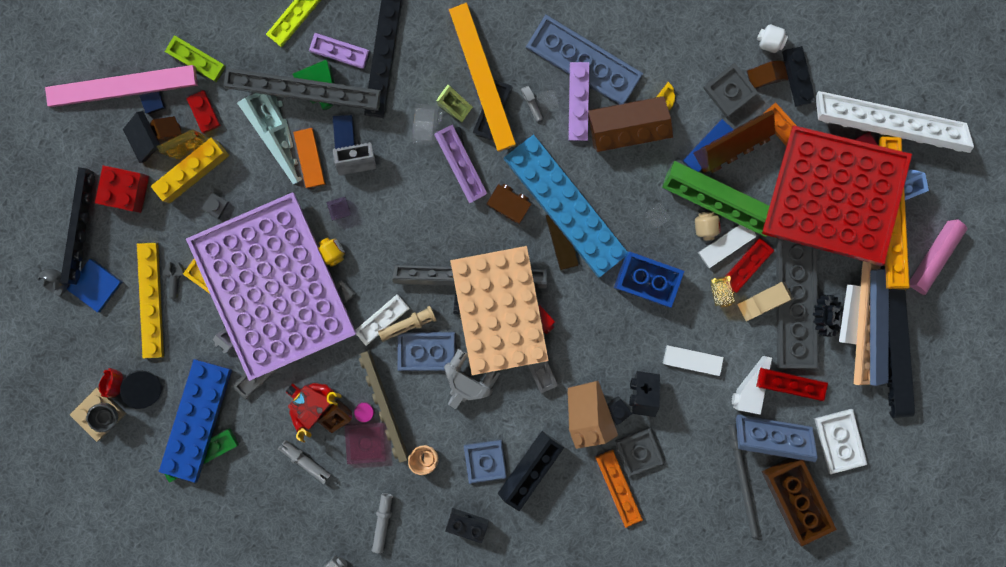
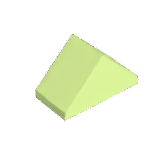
[436,85,473,122]

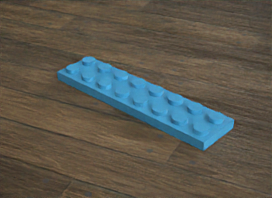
[503,134,627,278]

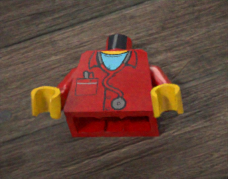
[286,383,342,443]

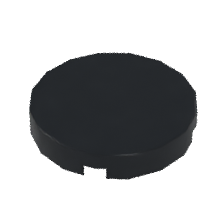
[120,370,161,409]

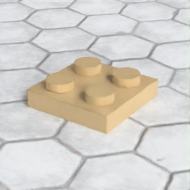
[70,387,126,442]

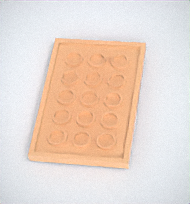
[450,246,549,375]

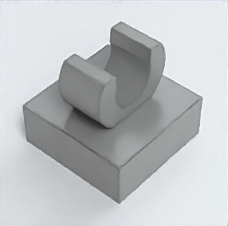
[213,328,234,353]

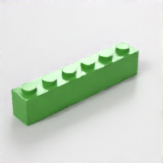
[662,161,769,237]

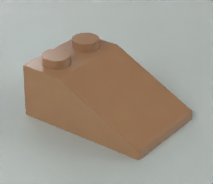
[568,381,618,449]

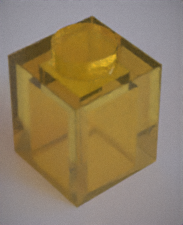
[711,276,735,307]

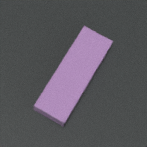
[309,33,370,69]

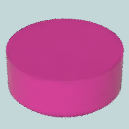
[354,402,374,422]

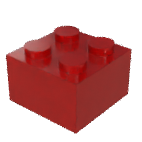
[95,165,149,213]

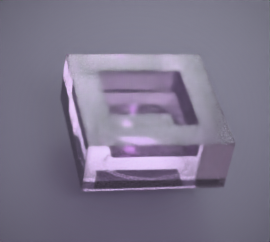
[327,197,352,221]

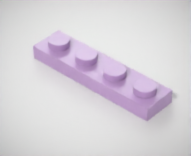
[569,62,589,141]
[434,125,487,203]

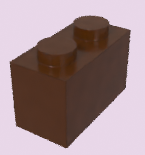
[487,184,531,224]

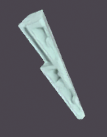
[237,93,302,184]

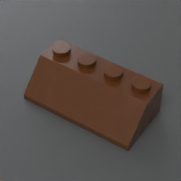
[588,96,673,152]
[693,110,776,173]

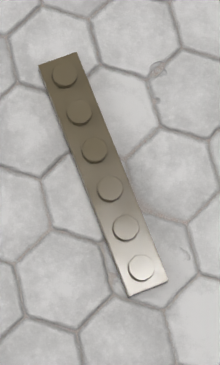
[359,350,408,463]

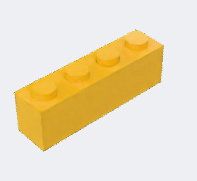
[151,138,230,203]

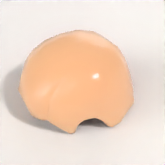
[408,445,439,475]

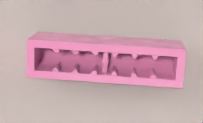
[909,220,967,295]

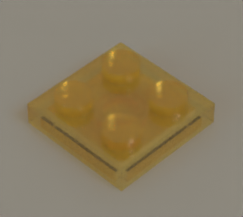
[157,129,207,159]

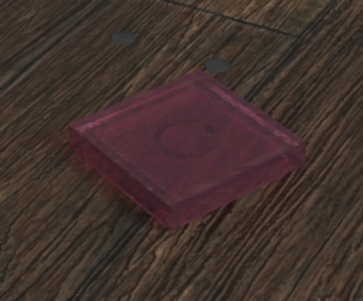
[345,423,386,464]

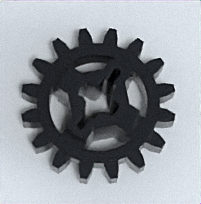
[813,295,843,337]

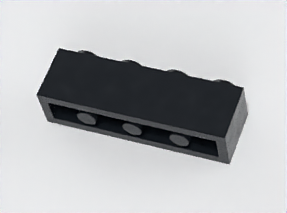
[498,431,564,511]

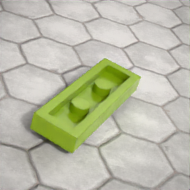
[164,35,226,82]

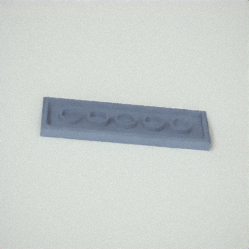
[526,14,643,104]

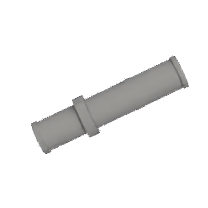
[278,440,331,484]
[372,493,393,553]

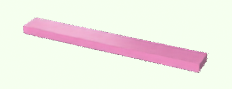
[45,65,198,107]

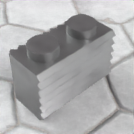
[333,142,376,176]

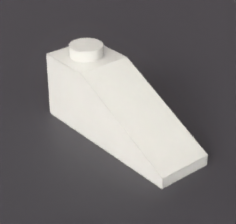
[732,356,772,415]

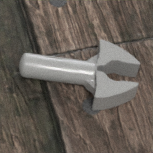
[521,86,543,122]

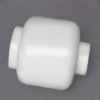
[757,24,788,53]

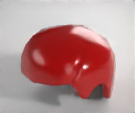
[99,368,124,398]

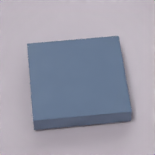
[464,440,507,484]

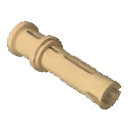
[378,306,436,342]

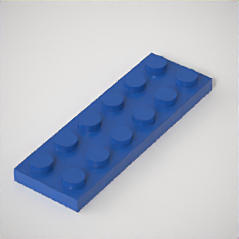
[159,359,232,483]

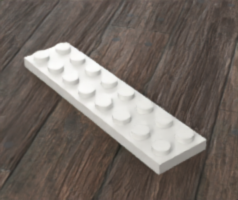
[816,91,974,153]

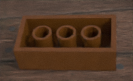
[761,458,837,547]

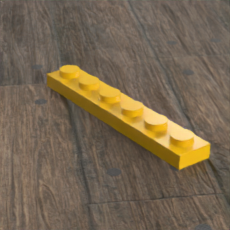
[137,243,164,358]

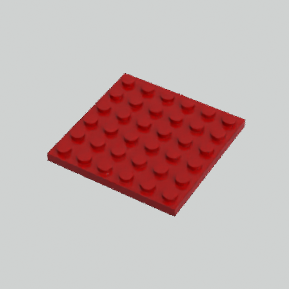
[762,125,912,266]

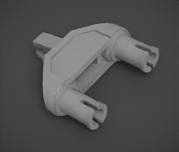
[444,348,501,409]

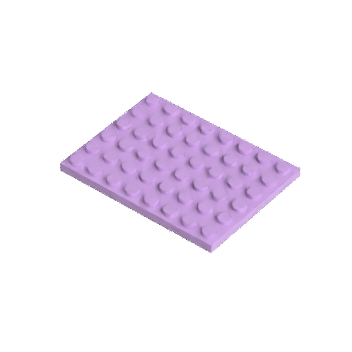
[186,192,357,381]

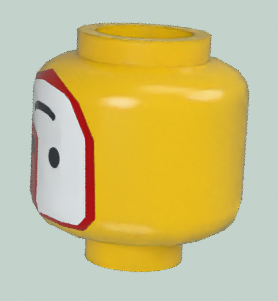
[318,237,345,267]

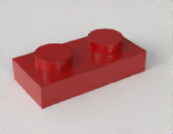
[186,90,221,134]

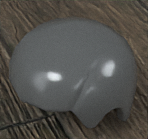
[37,269,69,297]
[86,403,118,432]

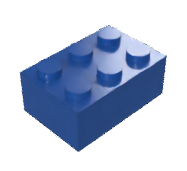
[614,251,684,308]

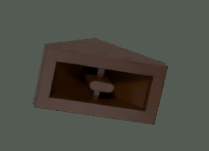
[747,61,788,88]
[317,399,352,433]

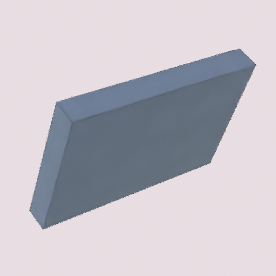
[398,332,455,371]

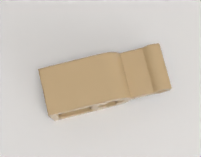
[737,282,793,321]

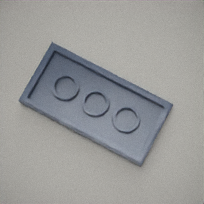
[736,415,818,462]

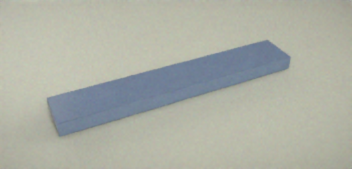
[870,268,889,386]

